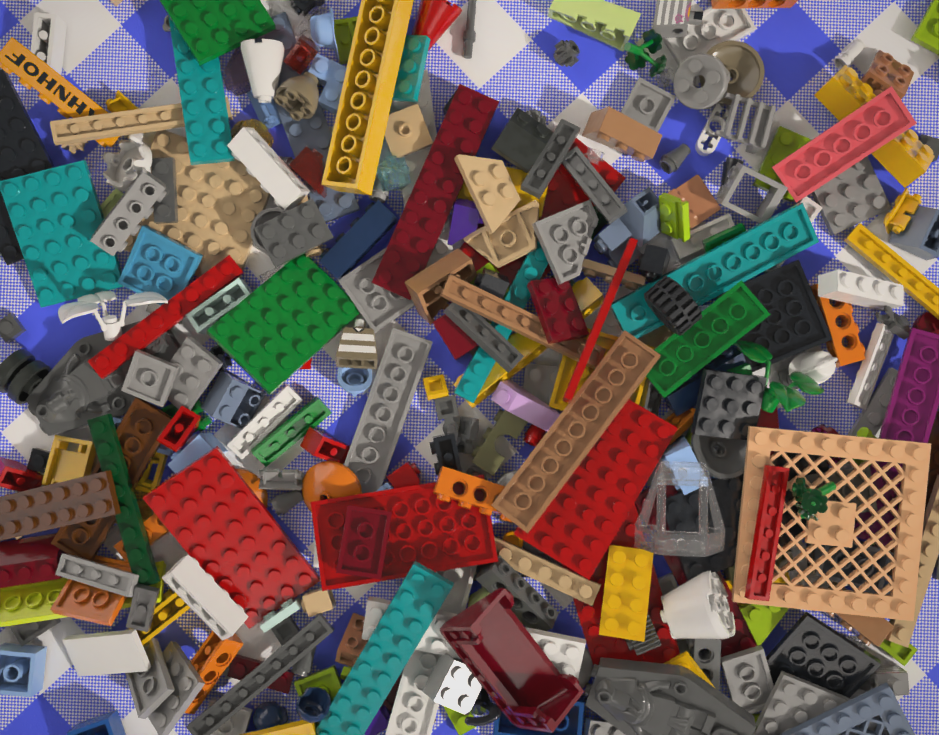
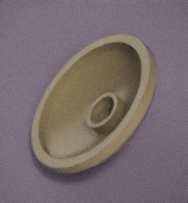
[699,40,765,105]

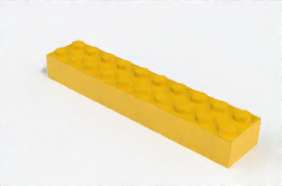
[322,0,414,196]

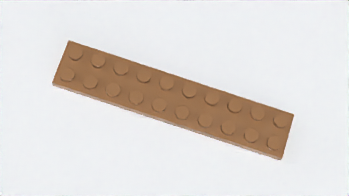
[491,330,661,534]

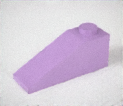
[491,379,560,431]

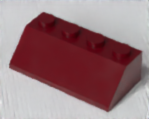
[0,533,66,588]

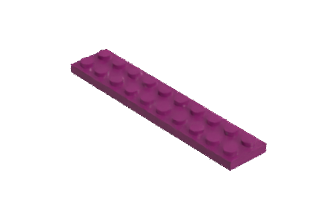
[854,328,939,548]

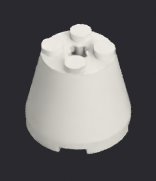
[660,571,735,639]

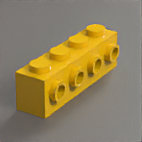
[126,589,190,645]

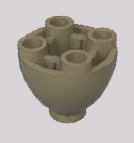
[274,72,319,121]

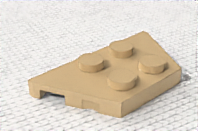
[454,154,521,235]
[463,200,539,268]

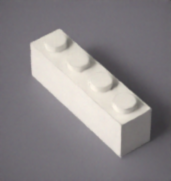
[227,127,310,210]
[818,269,904,311]
[162,554,248,641]

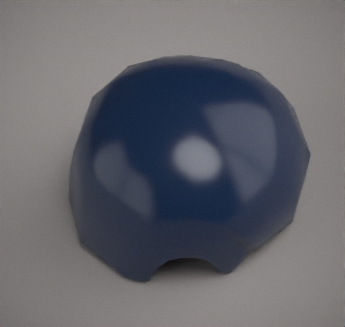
[296,687,331,723]
[253,701,288,730]

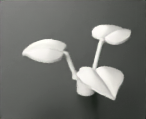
[58,291,168,341]

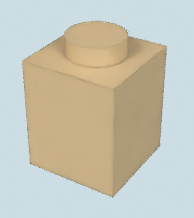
[301,587,336,617]

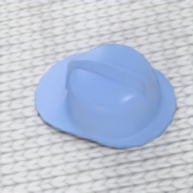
[310,7,339,61]
[337,367,372,397]

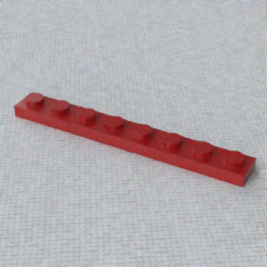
[87,255,244,379]

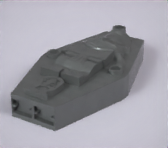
[26,321,181,436]
[583,657,756,735]

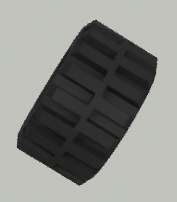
[644,276,702,336]

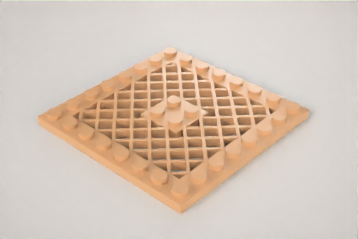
[732,426,931,621]

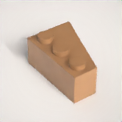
[405,248,477,325]
[825,581,894,647]

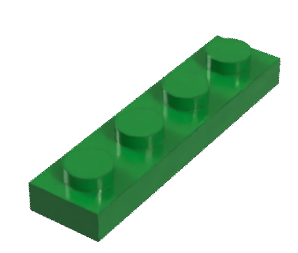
[251,396,332,467]

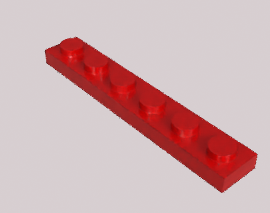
[744,464,790,601]

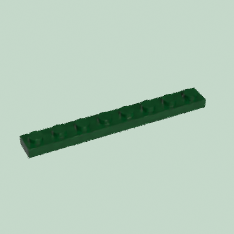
[87,414,160,586]

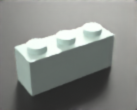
[186,278,253,335]

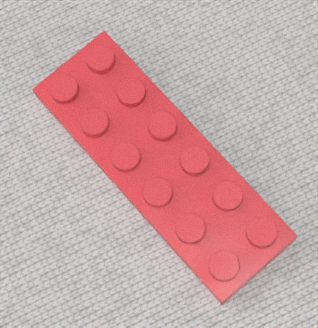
[772,86,917,203]

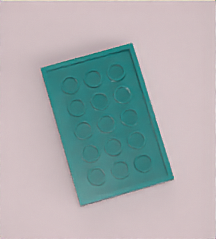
[0,160,123,308]

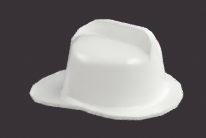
[788,349,838,384]

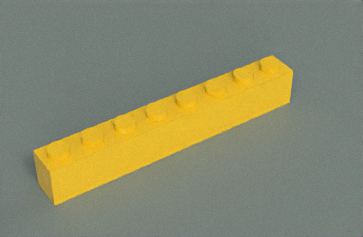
[453,277,604,408]

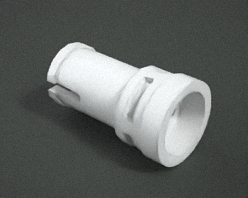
[833,38,866,69]

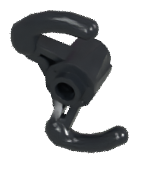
[465,686,501,726]

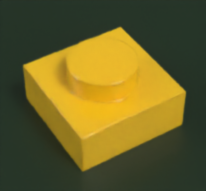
[423,374,448,400]

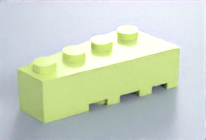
[548,0,641,52]

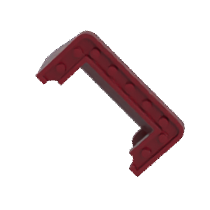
[440,588,584,733]

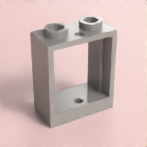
[716,162,788,224]

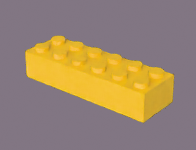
[814,65,935,188]

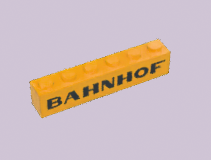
[0,37,121,148]

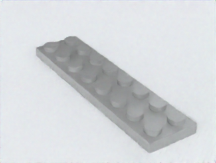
[344,328,433,494]

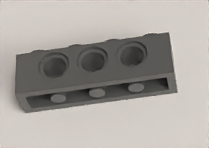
[475,555,559,631]
[686,639,721,691]

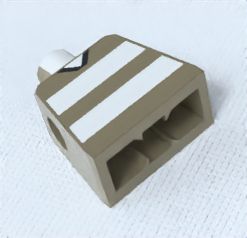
[336,319,378,369]

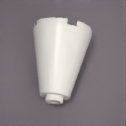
[241,39,285,103]

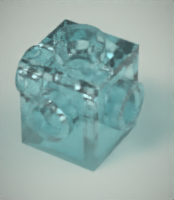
[377,156,411,191]

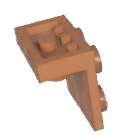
[860,50,914,99]
[668,175,721,230]
[335,613,368,667]

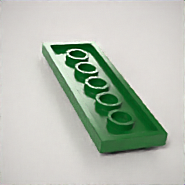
[646,281,770,398]

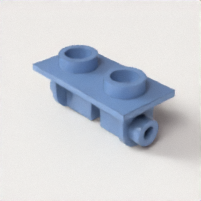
[247,86,282,131]

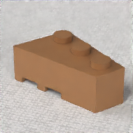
[582,106,662,162]

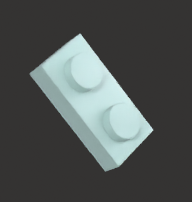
[260,597,302,633]

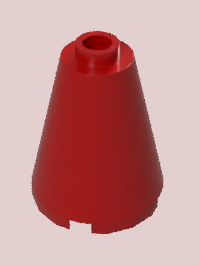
[411,0,462,51]

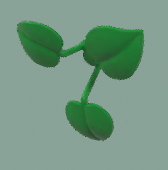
[733,341,825,413]

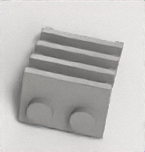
[714,92,777,154]

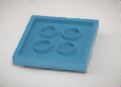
[118,225,203,306]

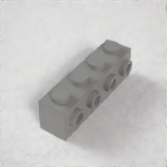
[90,168,167,256]

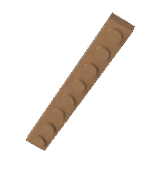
[440,274,606,370]

